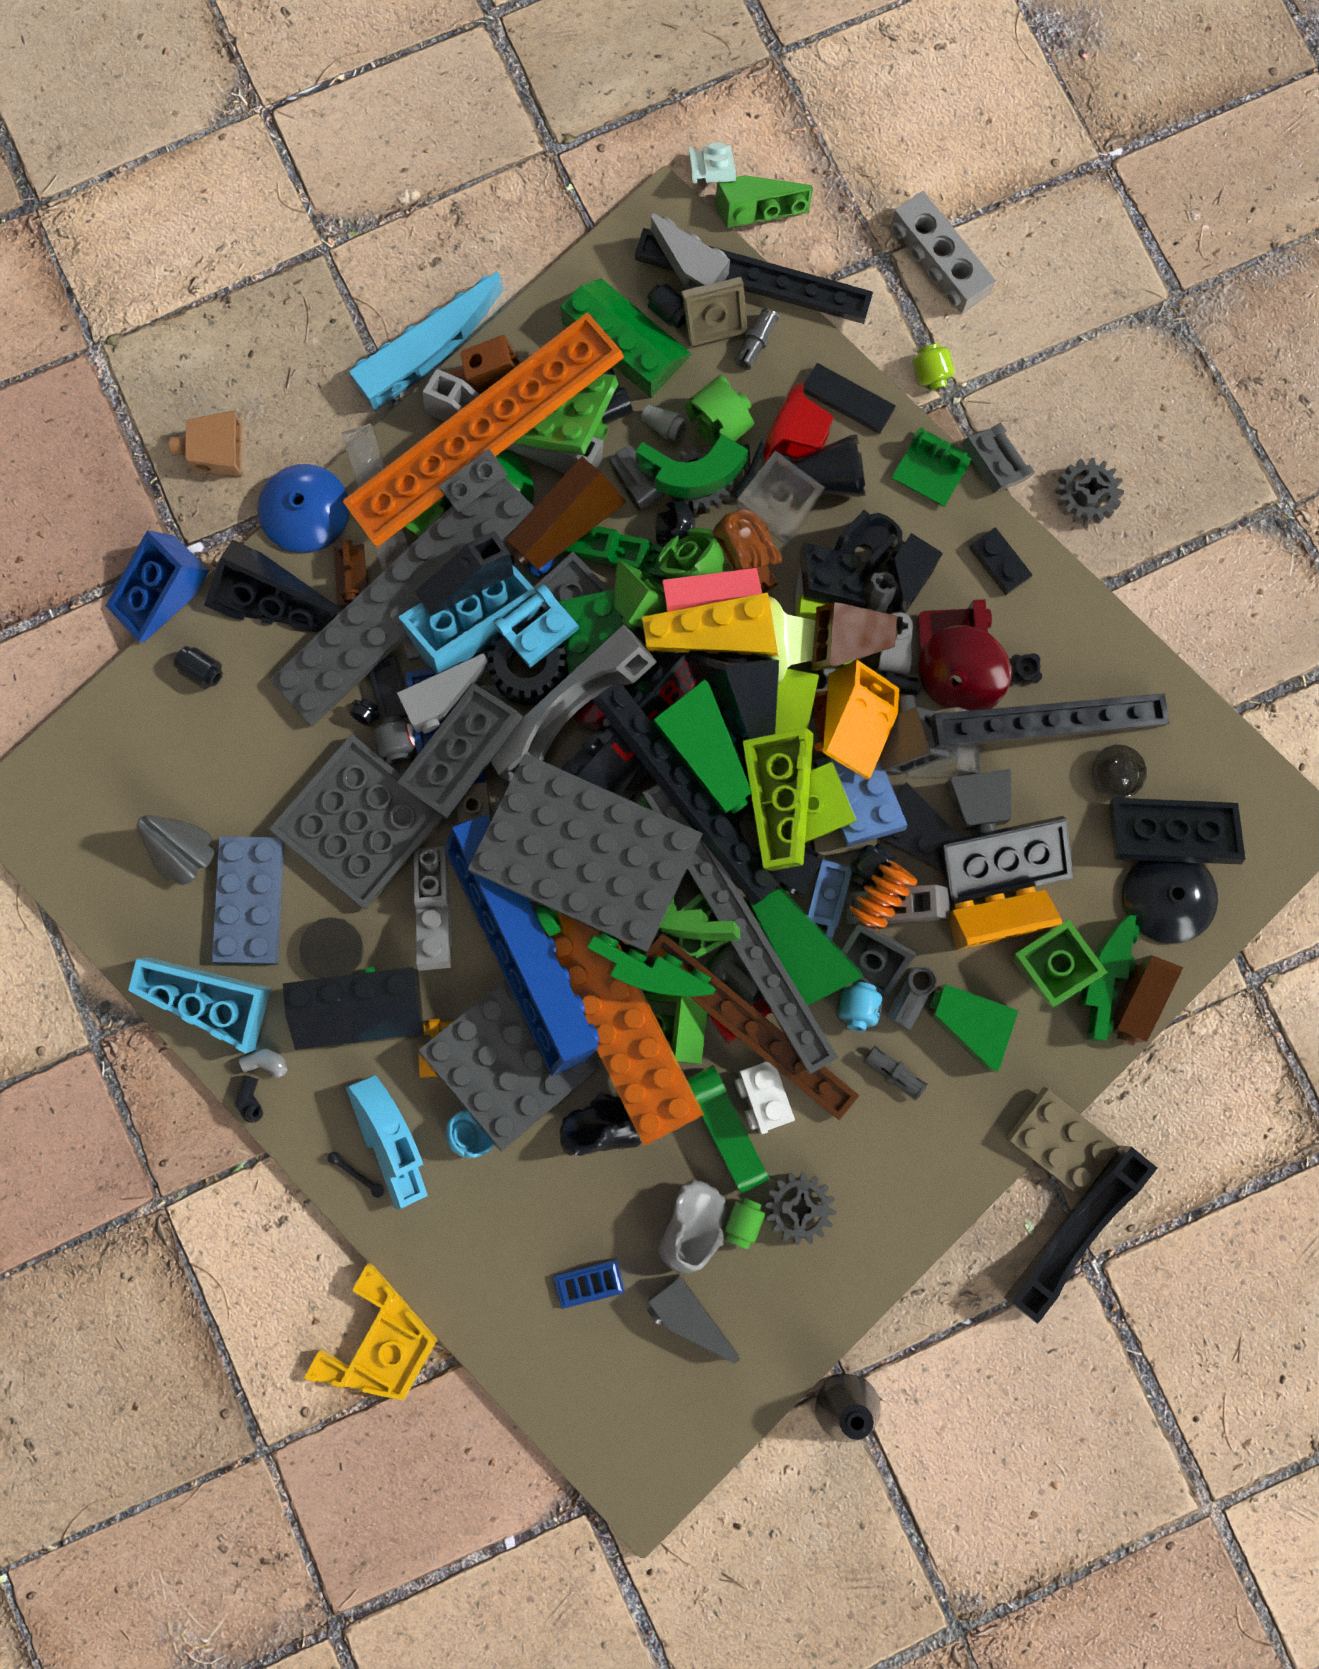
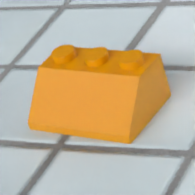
[949,887,1063,950]

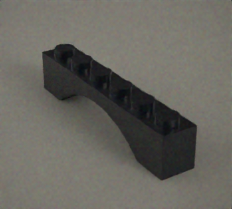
[1004,1145,1158,1324]

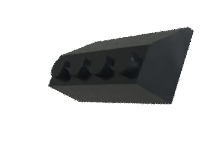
[282,967,425,1050]

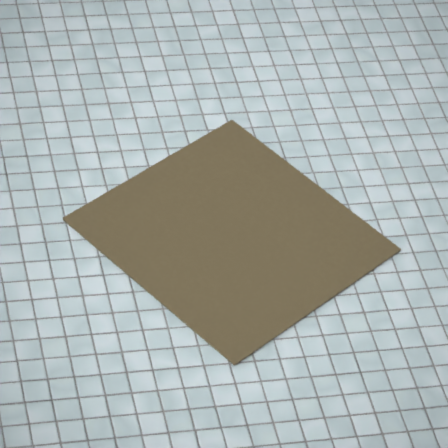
[0,166,1319,1558]

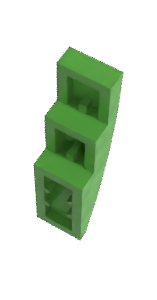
[658,902,740,941]

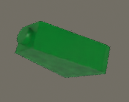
[928,984,1019,1072]

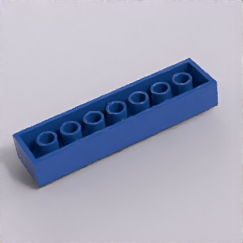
[444,814,599,1076]

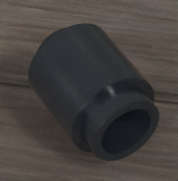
[647,283,685,329]
[174,646,223,689]

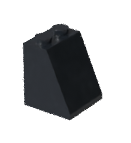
[689,652,779,741]

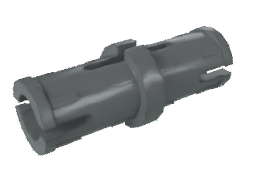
[734,308,779,370]
[863,1046,928,1100]

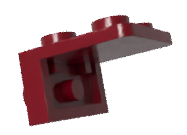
[918,599,992,653]

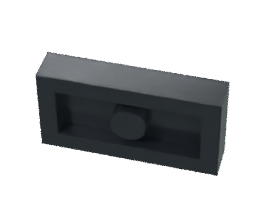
[969,527,1033,595]

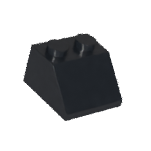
[886,533,943,613]

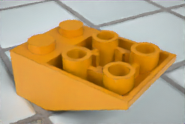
[823,659,899,780]

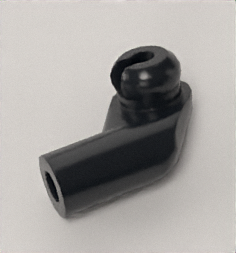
[234,1075,263,1123]

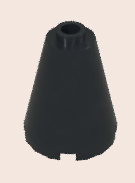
[781,435,866,497]
[815,1373,881,1442]

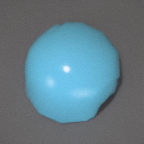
[446,1110,494,1158]

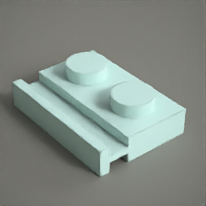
[689,142,736,183]

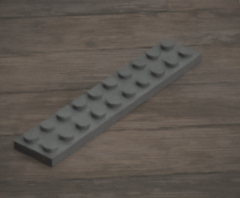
[270,477,535,726]

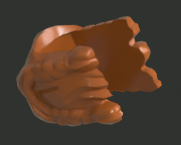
[712,508,782,590]

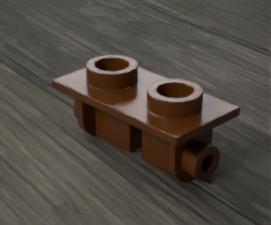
[334,540,367,607]

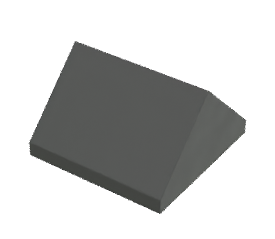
[841,921,916,999]

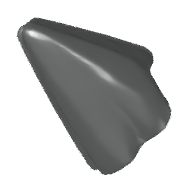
[137,815,214,885]

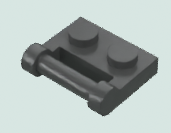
[961,423,1035,493]

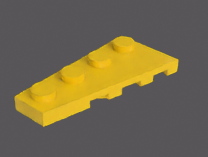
[642,592,779,657]

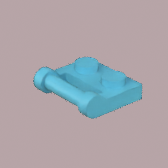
[494,584,579,668]

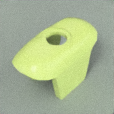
[758,597,815,685]

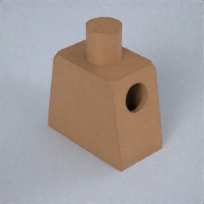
[169,411,242,477]

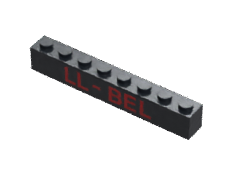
[561,651,706,791]

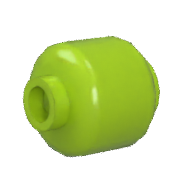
[912,343,955,391]

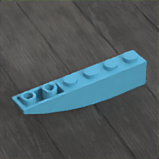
[349,272,503,411]

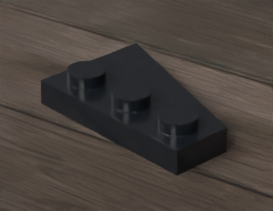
[877,782,961,874]

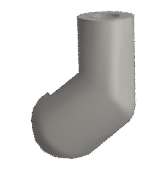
[239,1049,288,1078]

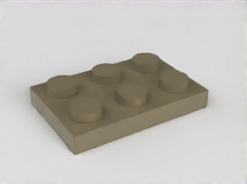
[1006,1087,1120,1198]

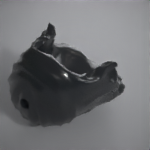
[559,1092,642,1156]

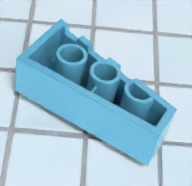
[128,957,271,1054]

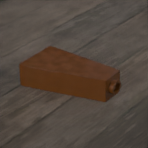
[506,456,627,570]

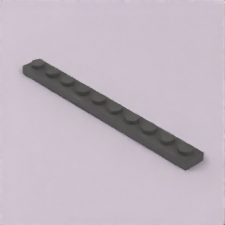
[642,784,838,1074]

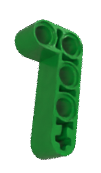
[687,1065,770,1194]

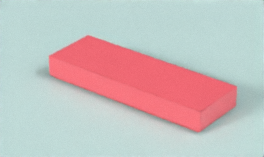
[663,568,762,612]

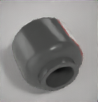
[374,716,417,764]

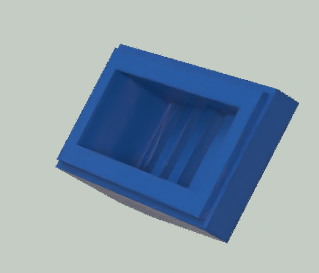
[554,1258,625,1309]

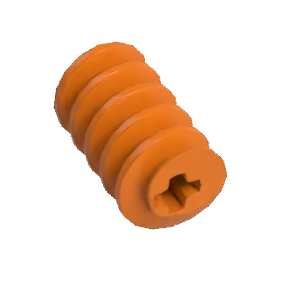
[849,860,918,931]

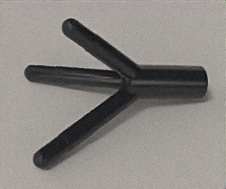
[733,439,789,502]

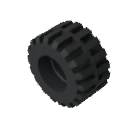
[487,621,568,706]

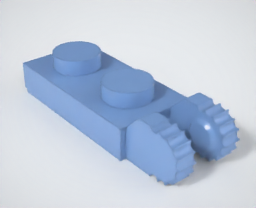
[807,860,852,940]

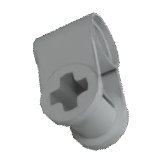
[876,612,913,674]

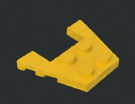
[304,1263,438,1400]

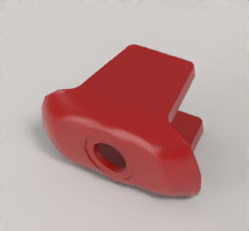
[763,382,833,463]

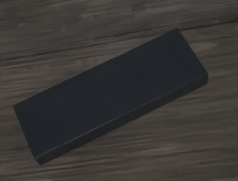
[803,363,896,434]

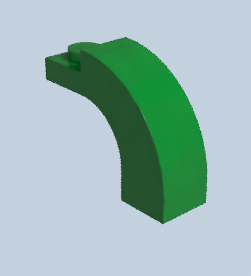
[636,434,748,498]

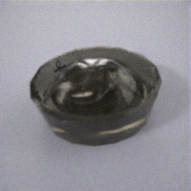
[1093,744,1147,798]

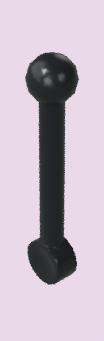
[327,1152,385,1198]

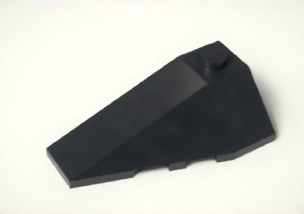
[204,539,339,632]

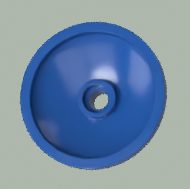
[257,464,349,553]

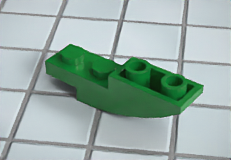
[1078,915,1139,1042]
[585,932,716,996]

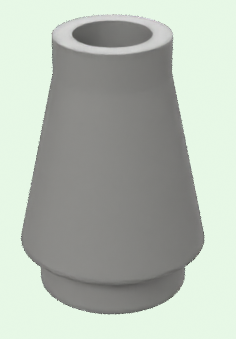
[641,404,688,442]

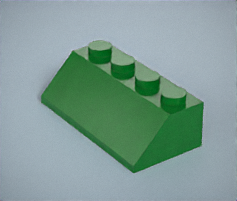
[560,278,691,398]

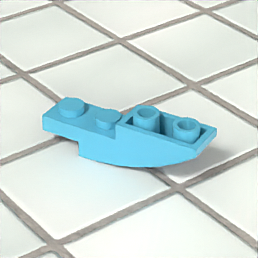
[346,1075,428,1209]

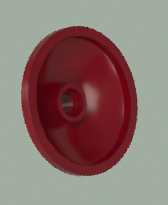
[918,625,1011,712]

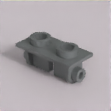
[439,449,508,512]

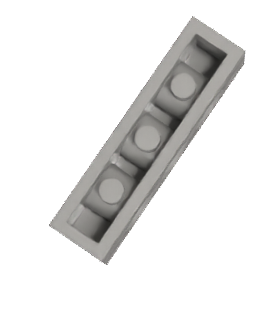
[891,191,996,314]

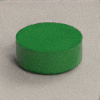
[536,905,563,936]

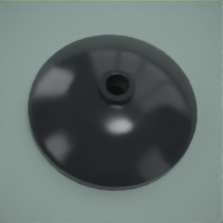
[1122,860,1218,944]

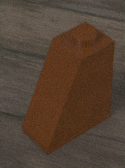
[812,602,897,670]
[1113,955,1183,1046]

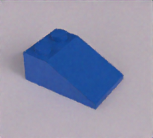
[106,530,209,642]

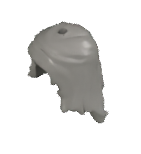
[658,1180,727,1274]

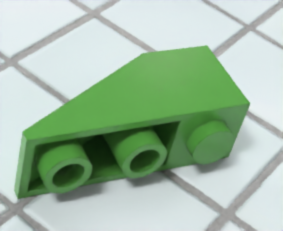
[715,175,813,228]

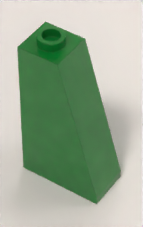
[651,680,752,814]
[751,889,864,1006]

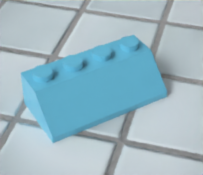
[398,564,540,675]

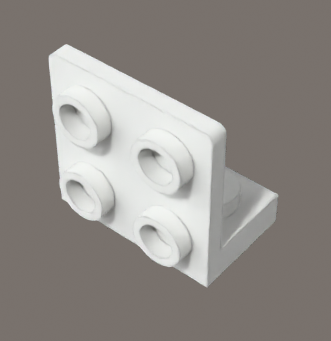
[734,1062,795,1135]

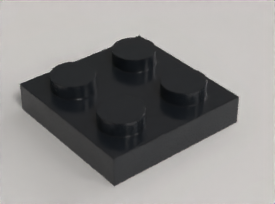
[799,542,866,608]

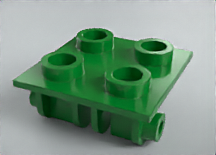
[891,427,972,507]

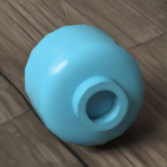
[838,982,882,1032]

